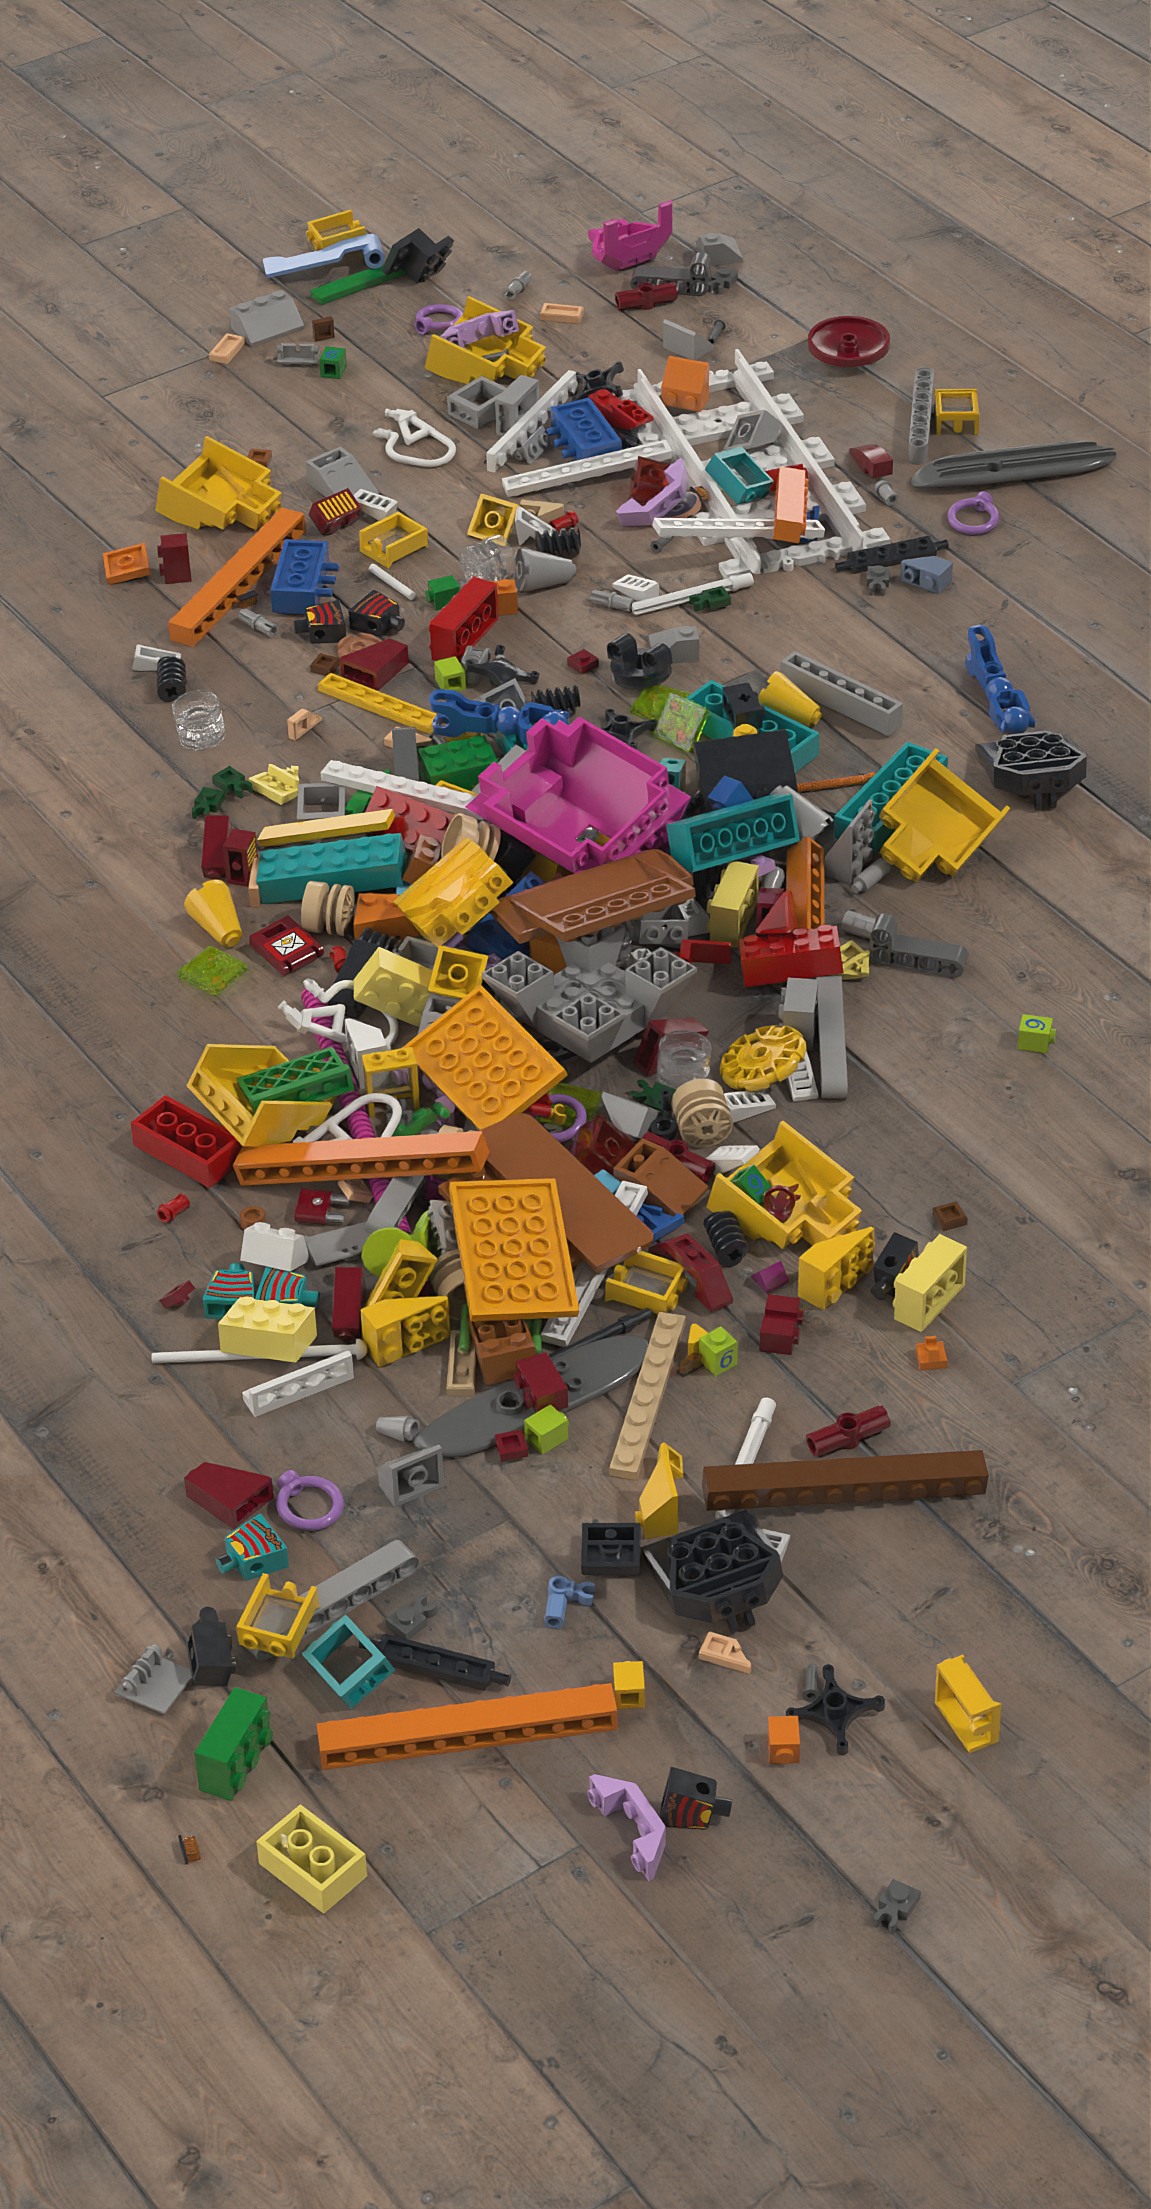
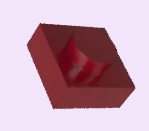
[567,649,599,675]
[159,1280,196,1309]
[494,1429,528,1462]

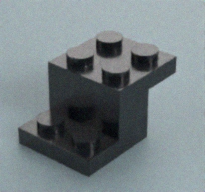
[381,228,454,283]
[581,1523,641,1575]

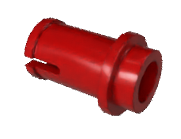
[550,511,579,532]
[329,946,347,974]
[157,1193,190,1223]

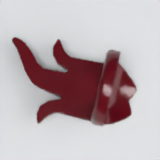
[763,1184,801,1223]

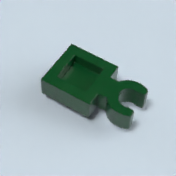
[689,586,731,611]
[212,766,253,799]
[192,787,225,821]
[631,1080,677,1112]

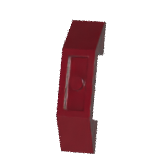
[648,1233,733,1312]

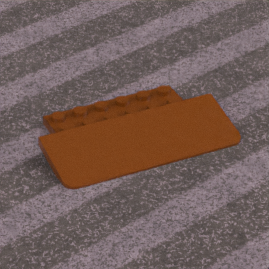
[489,849,696,944]
[438,1113,653,1273]

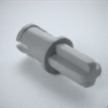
[503,271,532,300]
[590,590,635,613]
[238,609,279,638]

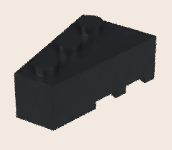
[482,819,536,887]
[327,939,384,1019]

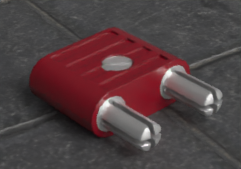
[294,1188,350,1225]

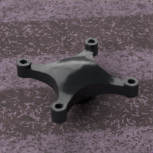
[571,362,624,402]
[464,645,540,687]
[600,709,658,750]
[786,1664,885,1755]

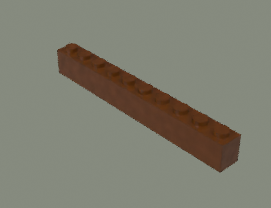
[702,1450,989,1511]

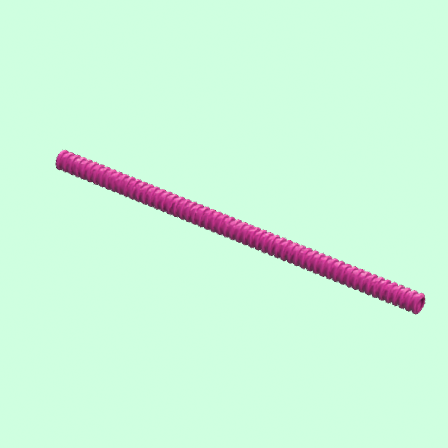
[301,988,432,1298]

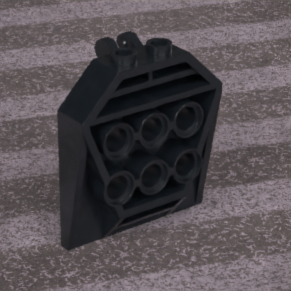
[975,730,1087,810]
[640,1509,783,1634]

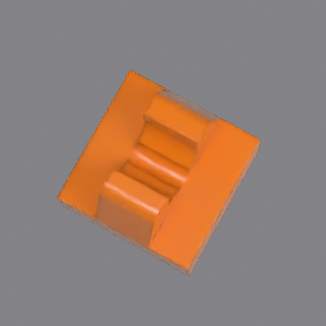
[915,1336,948,1371]

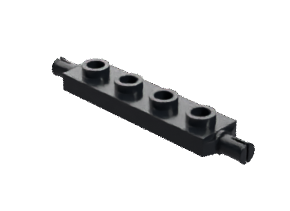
[835,535,949,574]
[359,1634,511,1691]

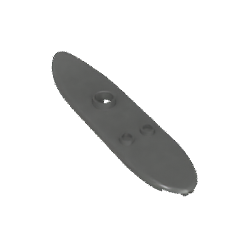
[911,441,1116,488]
[414,1335,649,1457]

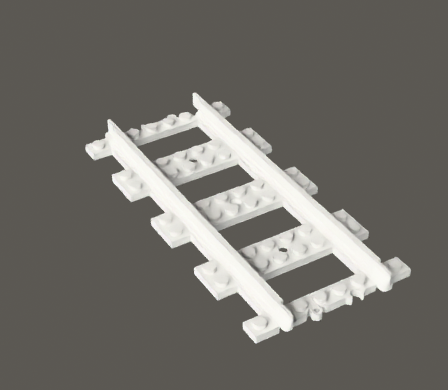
[612,349,890,579]

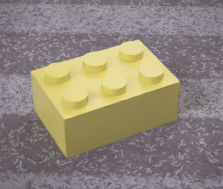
[707,861,759,948]
[353,947,433,1027]
[893,1234,967,1332]
[218,1297,317,1363]
[256,1804,367,1914]

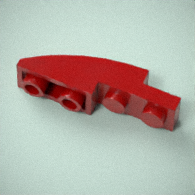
[588,389,654,429]

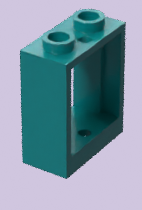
[705,446,774,505]
[302,1614,395,1710]

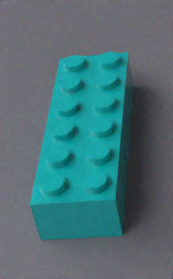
[682,680,819,773]
[834,742,948,854]
[666,794,800,872]
[256,833,407,904]

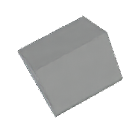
[663,319,715,360]

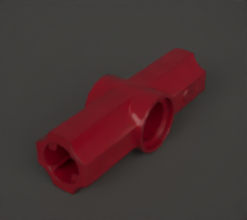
[615,282,678,311]
[642,1132,715,1183]
[806,1405,891,1457]

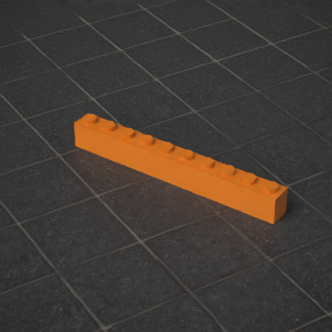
[168,507,306,647]
[233,1131,489,1186]
[316,1683,618,1770]

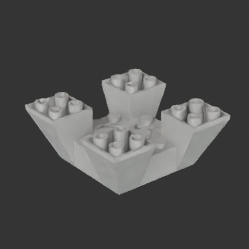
[482,925,697,1063]

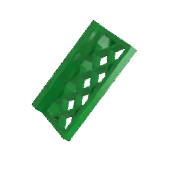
[236,1047,355,1115]

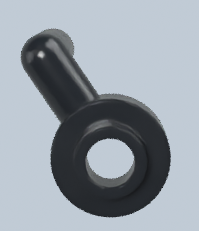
[650,1089,677,1141]

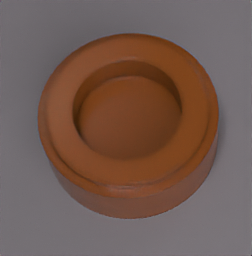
[239,1206,266,1229]

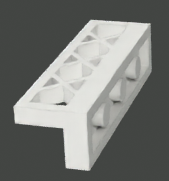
[242,1350,354,1417]

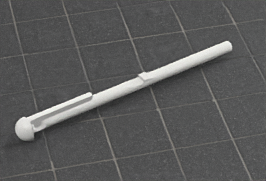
[152,1339,367,1364]

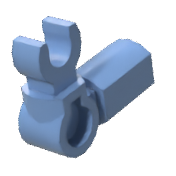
[544,1576,595,1629]

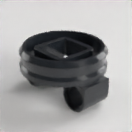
[607,633,673,689]

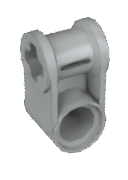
[462,645,491,684]

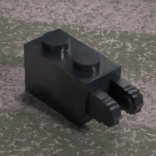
[186,1606,236,1686]

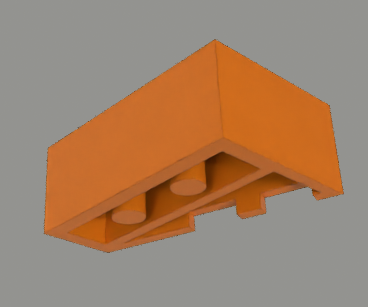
[354,893,421,939]

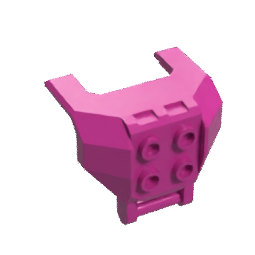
[588,200,673,271]

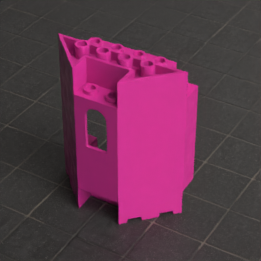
[465,717,691,874]

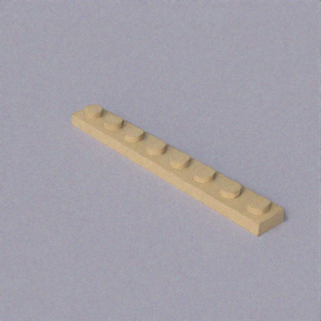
[609,1312,686,1480]

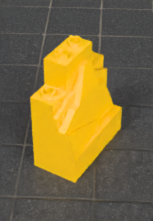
[425,296,546,384]
[155,436,282,530]
[879,748,1010,883]
[393,837,513,948]
[187,1044,337,1146]
[706,1121,862,1249]

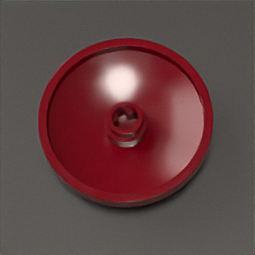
[808,316,890,367]

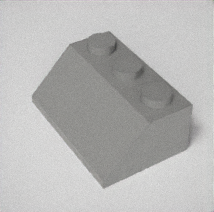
[230,290,304,347]

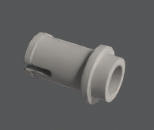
[875,480,899,506]

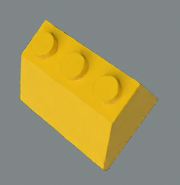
[363,1239,438,1308]

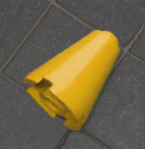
[758,671,822,727]
[184,880,242,947]

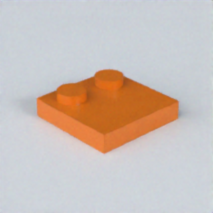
[103,543,151,585]

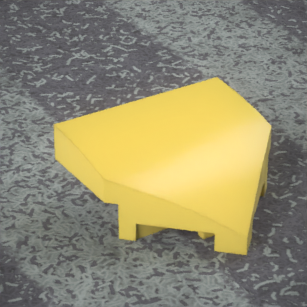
[248,764,299,805]
[834,940,870,980]

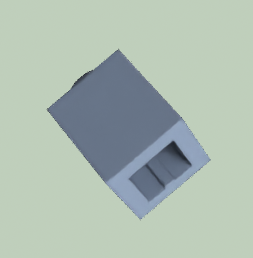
[901,556,953,594]

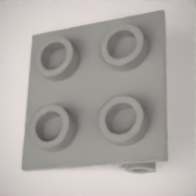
[427,1200,459,1255]
[114,1644,192,1715]

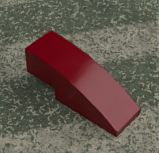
[849,444,893,478]

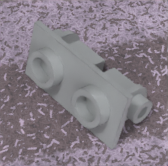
[277,343,320,365]
[514,425,551,465]

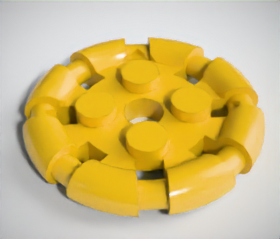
[719,1025,807,1092]

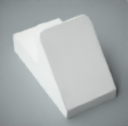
[515,506,554,546]

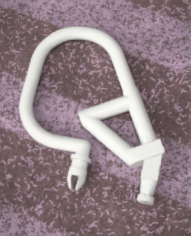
[373,409,456,467]
[277,978,399,1046]
[292,1093,402,1143]

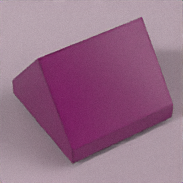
[751,1261,789,1293]

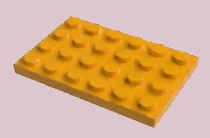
[402,985,568,1130]
[449,1178,580,1321]

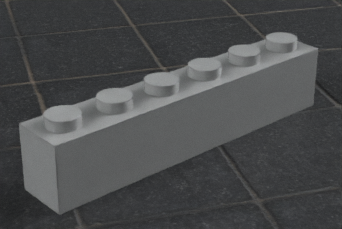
[780,651,903,736]

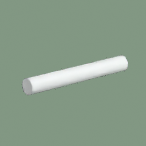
[369,564,416,600]

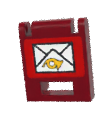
[249,915,324,976]

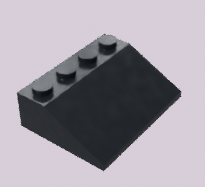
[693,729,798,814]

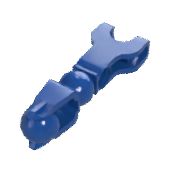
[965,625,1036,735]
[429,689,570,744]

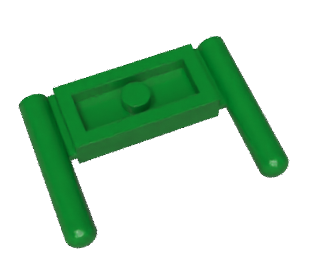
[391,1102,450,1137]

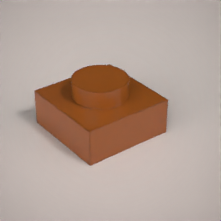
[247,448,272,468]

